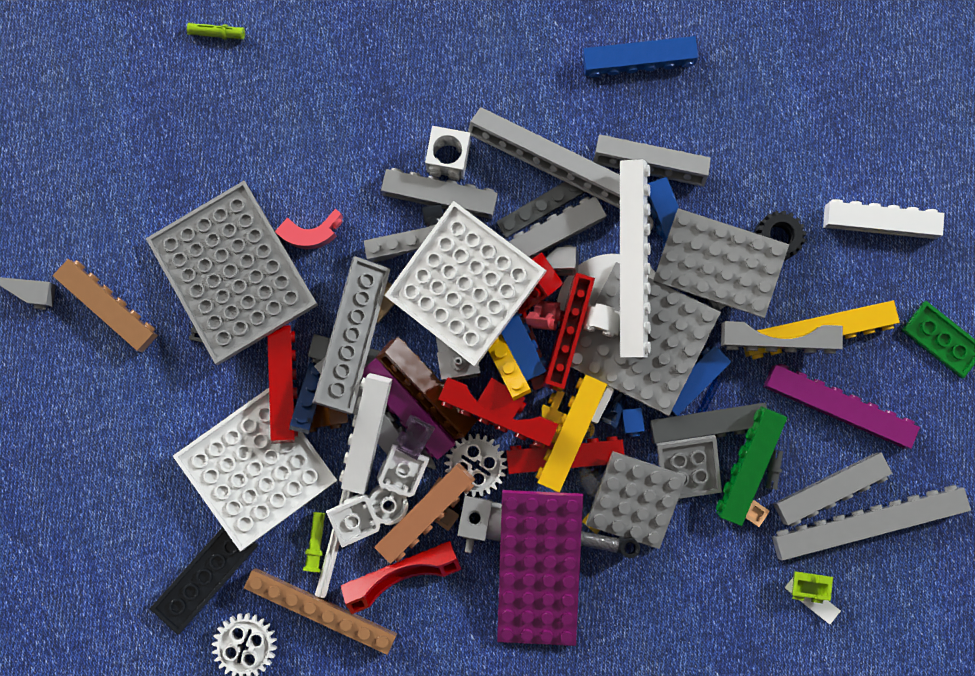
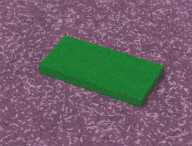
[901,301,975,379]

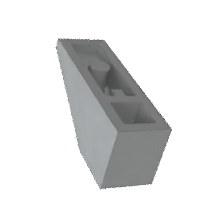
[0,277,56,310]

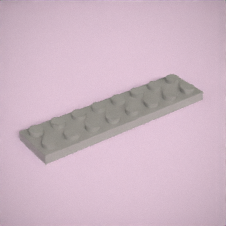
[313,256,390,415]

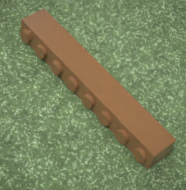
[244,568,398,655]

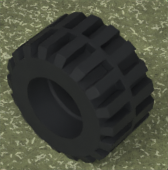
[755,211,806,261]

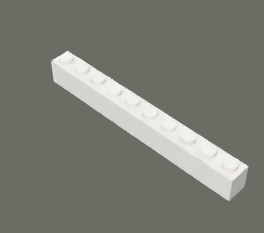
[620,159,651,357]

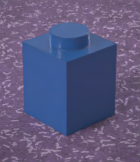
[621,408,645,437]

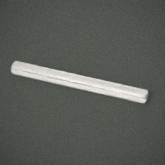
[315,489,353,598]

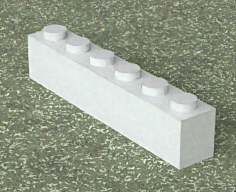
[823,199,944,239]
[339,373,393,495]

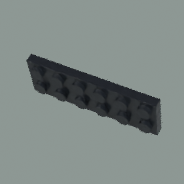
[150,527,259,635]

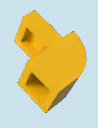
[541,391,565,432]

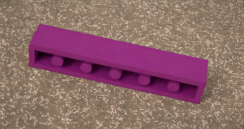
[361,357,457,460]

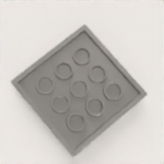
[586,451,686,549]

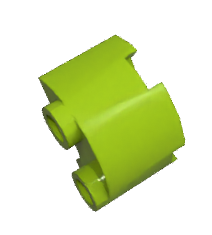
[791,571,833,604]

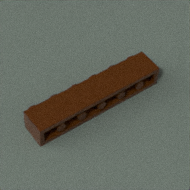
[376,337,477,440]

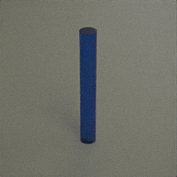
[697,375,723,413]

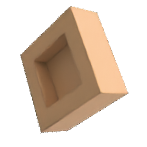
[745,500,770,527]

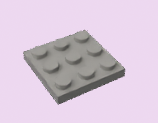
[657,435,722,499]

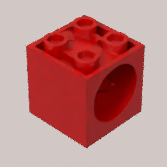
[518,252,563,314]
[477,378,526,433]

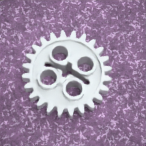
[444,434,507,497]
[212,613,277,676]

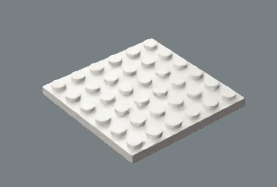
[384,201,547,366]
[173,388,338,551]

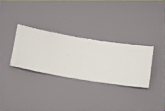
[785,578,841,624]

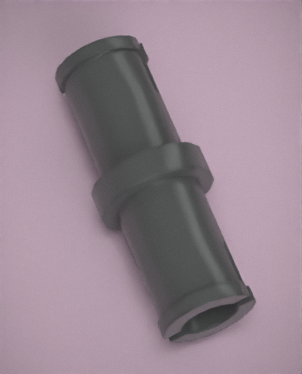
[765,450,784,490]

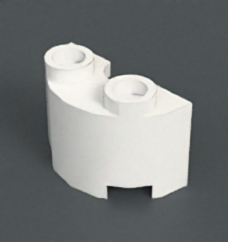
[582,303,620,337]

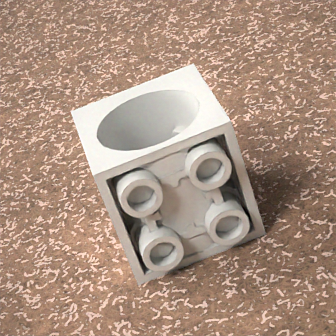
[425,126,471,180]

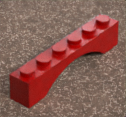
[439,377,558,449]
[341,541,462,614]

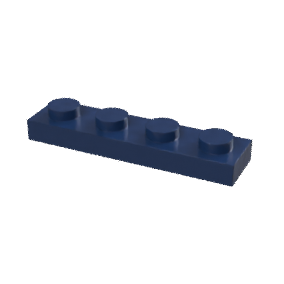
[289,362,320,434]

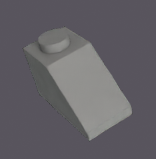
[546,245,579,276]

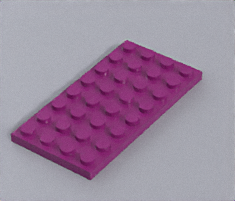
[497,490,583,646]

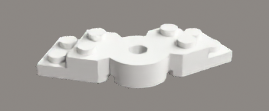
[326,444,429,547]

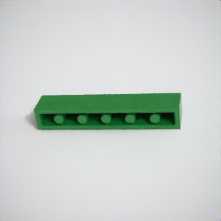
[716,406,788,526]

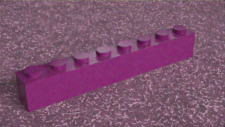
[763,364,920,449]

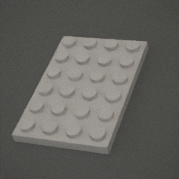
[653,208,789,318]

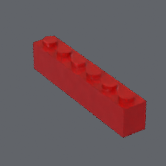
[542,273,595,392]
[268,325,298,444]
[506,436,625,474]

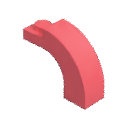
[275,209,344,249]

